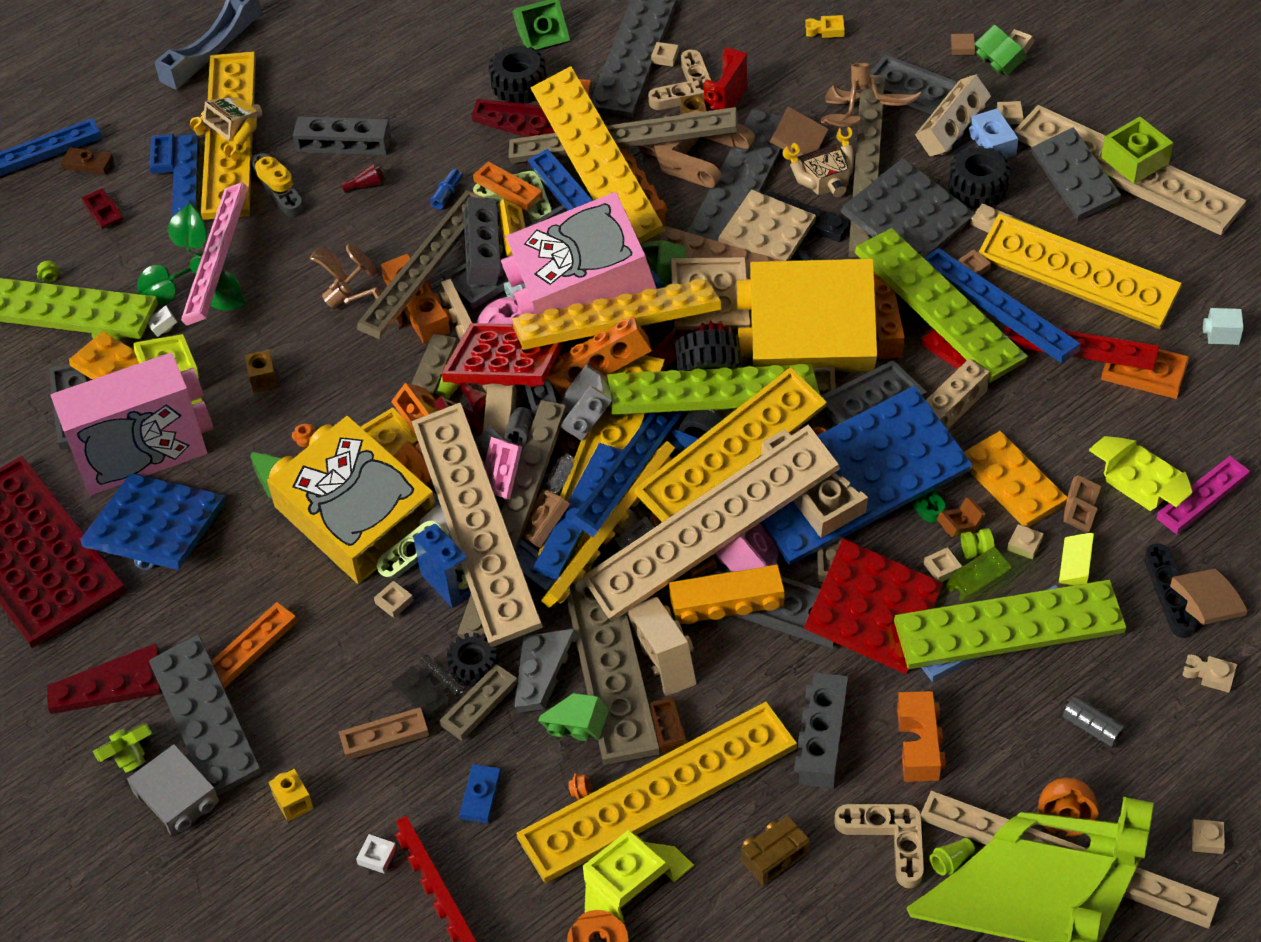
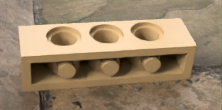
[915,74,991,157]
[926,359,990,430]

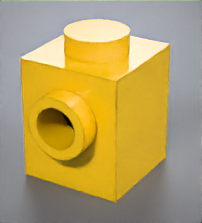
[268,769,314,822]

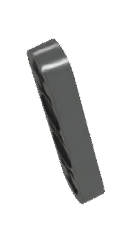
[250,153,304,217]

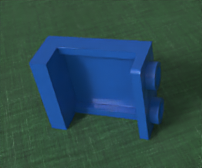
[413,523,471,608]

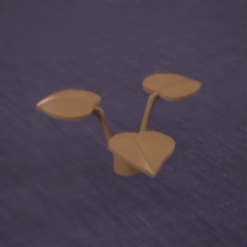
[821,63,921,127]
[310,243,403,329]

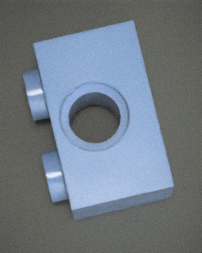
[969,108,1018,158]

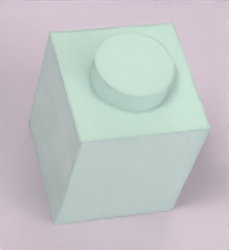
[1203,308,1243,345]

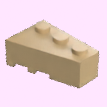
[628,597,696,696]

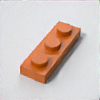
[473,161,543,211]

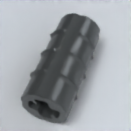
[504,407,534,447]
[1063,696,1126,748]

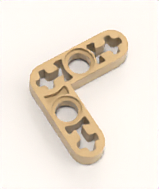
[648,50,711,110]
[834,804,924,888]

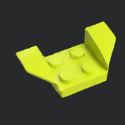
[134,334,202,404]
[1089,436,1192,511]
[583,830,694,935]

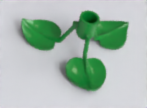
[137,204,246,310]

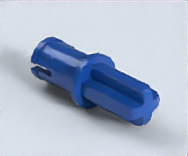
[429,169,463,210]

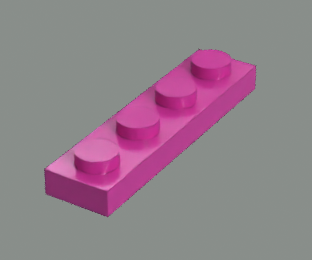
[1156,456,1250,535]

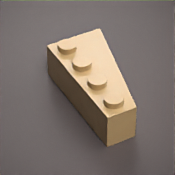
[761,430,868,538]

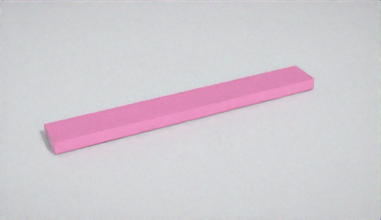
[181,182,248,326]

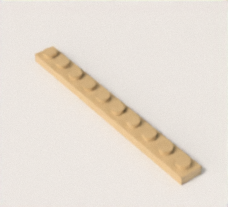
[921,791,1219,929]

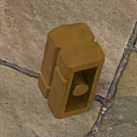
[741,816,810,885]

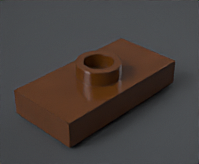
[61,147,114,175]
[648,697,688,754]

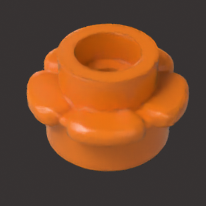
[292,424,316,447]
[569,773,592,800]

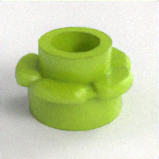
[37,261,60,282]

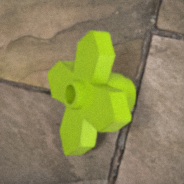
[92,723,152,773]

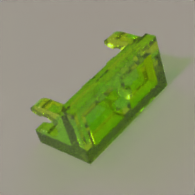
[946,546,1011,601]

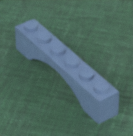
[154,0,262,90]

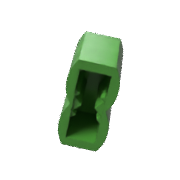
[974,25,1027,76]

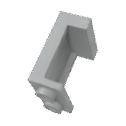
[557,364,612,440]
[127,745,219,836]

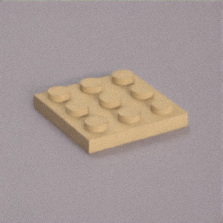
[718,189,816,261]
[670,257,750,330]

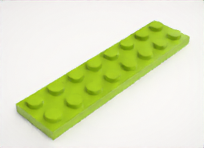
[854,228,1028,383]
[0,278,158,339]
[607,364,820,414]
[894,580,1126,669]

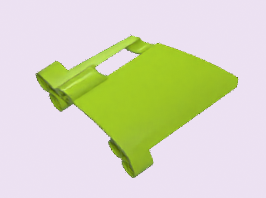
[906,797,1154,942]

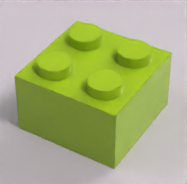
[1101,117,1173,184]

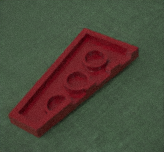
[471,99,555,137]
[47,643,161,714]

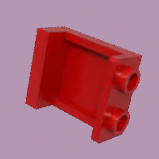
[703,47,747,111]

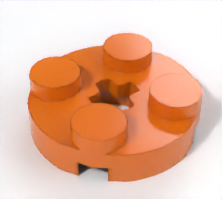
[567,910,629,942]

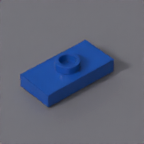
[149,134,175,174]
[459,764,501,824]

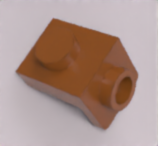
[936,497,985,538]

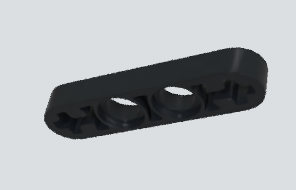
[1144,543,1198,638]

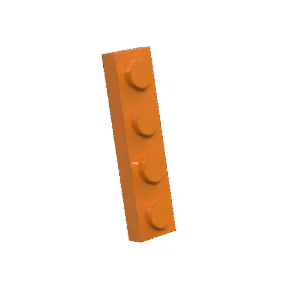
[212,602,297,688]

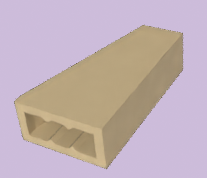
[483,384,523,438]

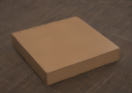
[770,107,828,157]
[523,488,570,548]

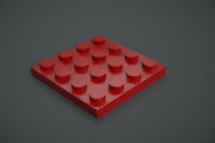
[442,323,565,387]
[803,538,943,674]

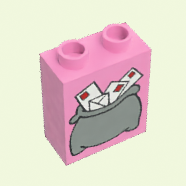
[501,192,656,315]
[50,352,214,496]

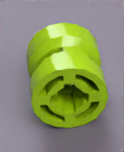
[961,528,995,559]

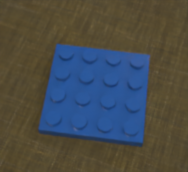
[81,474,226,570]

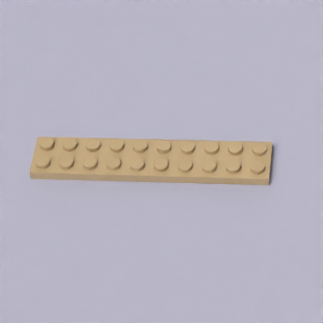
[1014,105,1246,235]
[411,402,543,647]
[582,424,840,622]

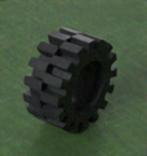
[447,632,498,687]

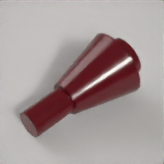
[341,163,385,193]
[460,383,487,417]

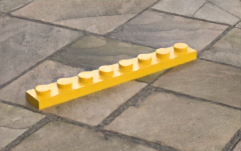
[541,441,675,608]

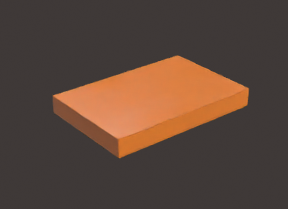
[1101,338,1190,399]

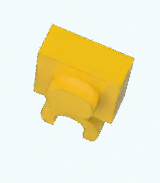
[805,15,845,38]

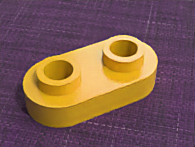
[255,157,293,192]

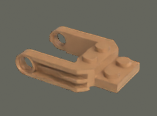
[639,110,755,188]

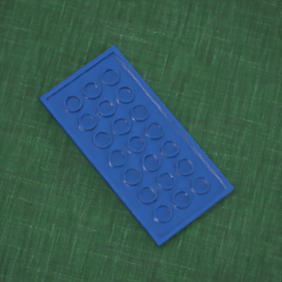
[760,386,973,566]

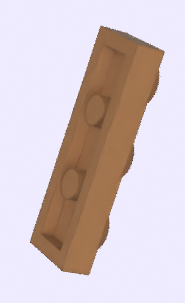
[339,707,429,760]

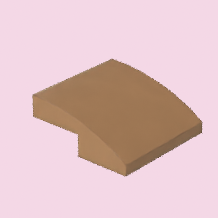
[1170,569,1247,625]

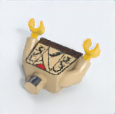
[783,127,855,197]

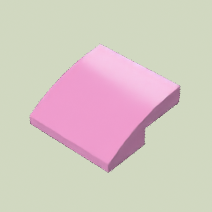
[484,437,522,499]

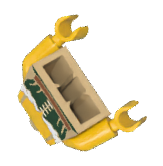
[190,97,262,161]

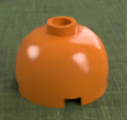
[1038,777,1098,837]

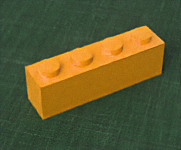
[669,564,784,624]

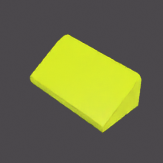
[1059,533,1094,585]

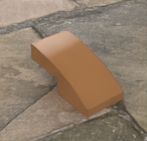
[1063,475,1101,533]

